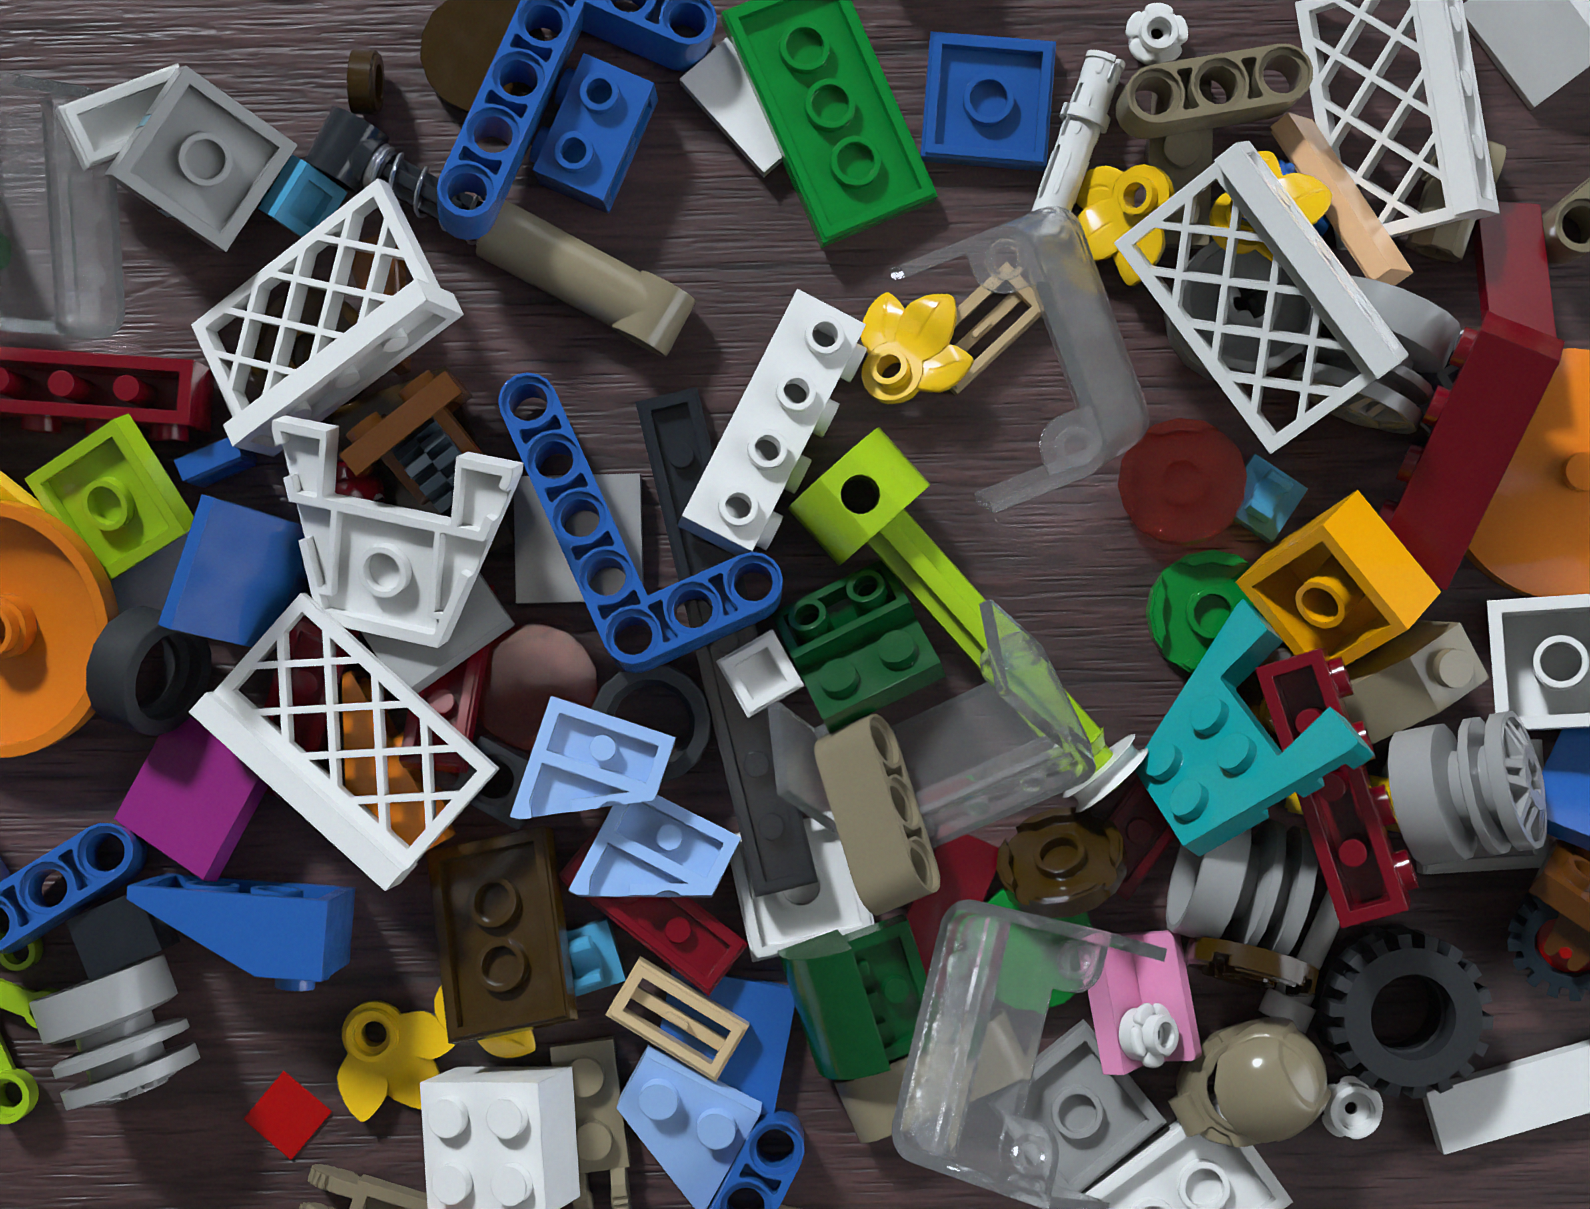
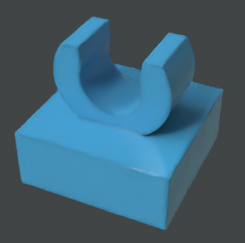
[258,155,348,238]
[1216,454,1308,543]
[566,917,628,997]

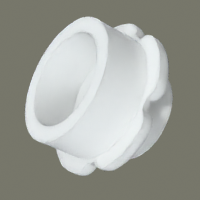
[1125,3,1188,65]
[1119,1003,1179,1068]
[1322,1076,1383,1139]

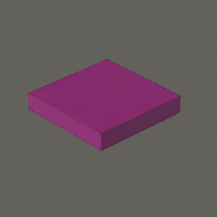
[114,716,269,882]

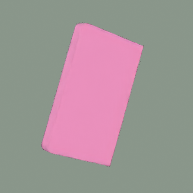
[1080,930,1202,1075]

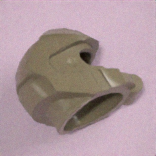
[1168,1016,1331,1148]

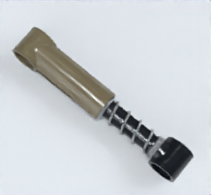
[303,106,696,358]

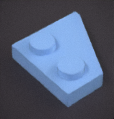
[510,696,676,820]
[568,795,741,898]
[616,1045,762,1209]

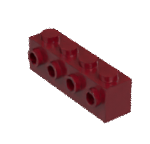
[1378,311,1565,590]
[0,347,215,443]
[1255,648,1419,928]

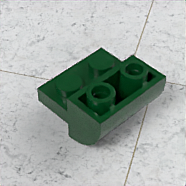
[771,560,946,734]
[777,914,947,1080]

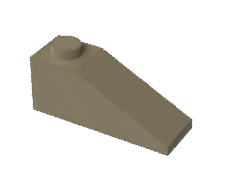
[1270,620,1489,744]

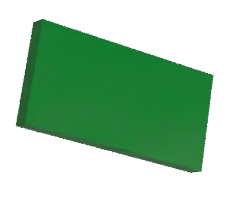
[720,0,938,248]

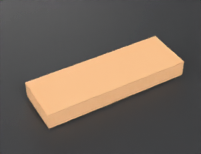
[1271,112,1413,286]

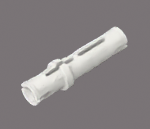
[1023,50,1126,245]

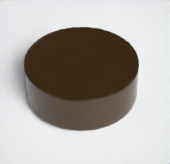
[347,49,385,116]

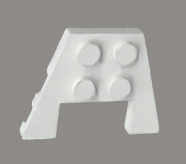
[272,415,524,648]

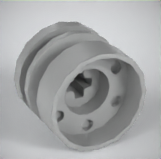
[1288,276,1461,434]
[1388,711,1547,866]
[1166,818,1318,956]
[29,954,200,1110]

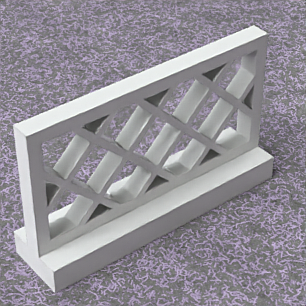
[1295,0,1500,250]
[1114,141,1409,454]
[191,178,464,457]
[189,593,500,891]

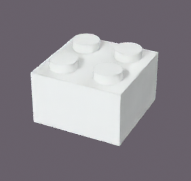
[1487,594,1590,731]
[420,1067,580,1209]

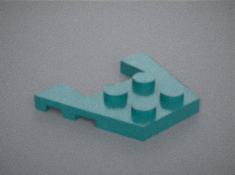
[1135,599,1375,857]

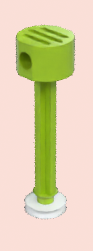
[788,427,1148,812]

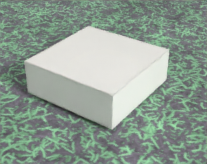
[716,630,804,718]

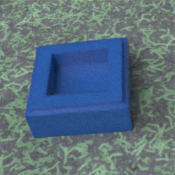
[174,437,258,488]

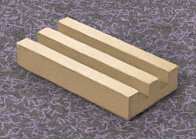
[949,262,1049,396]
[605,956,750,1082]

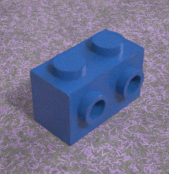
[529,53,658,214]

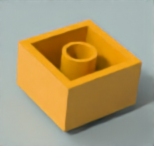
[1236,490,1441,666]

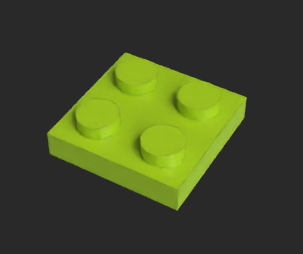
[25,413,194,582]

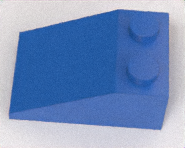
[158,494,309,652]
[126,873,356,991]

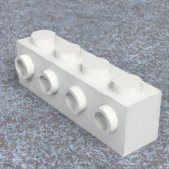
[677,289,867,556]

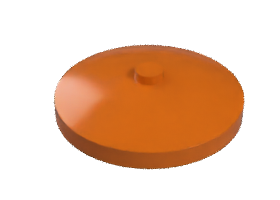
[1465,348,1590,598]
[0,500,120,758]

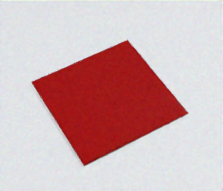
[243,1071,332,1160]

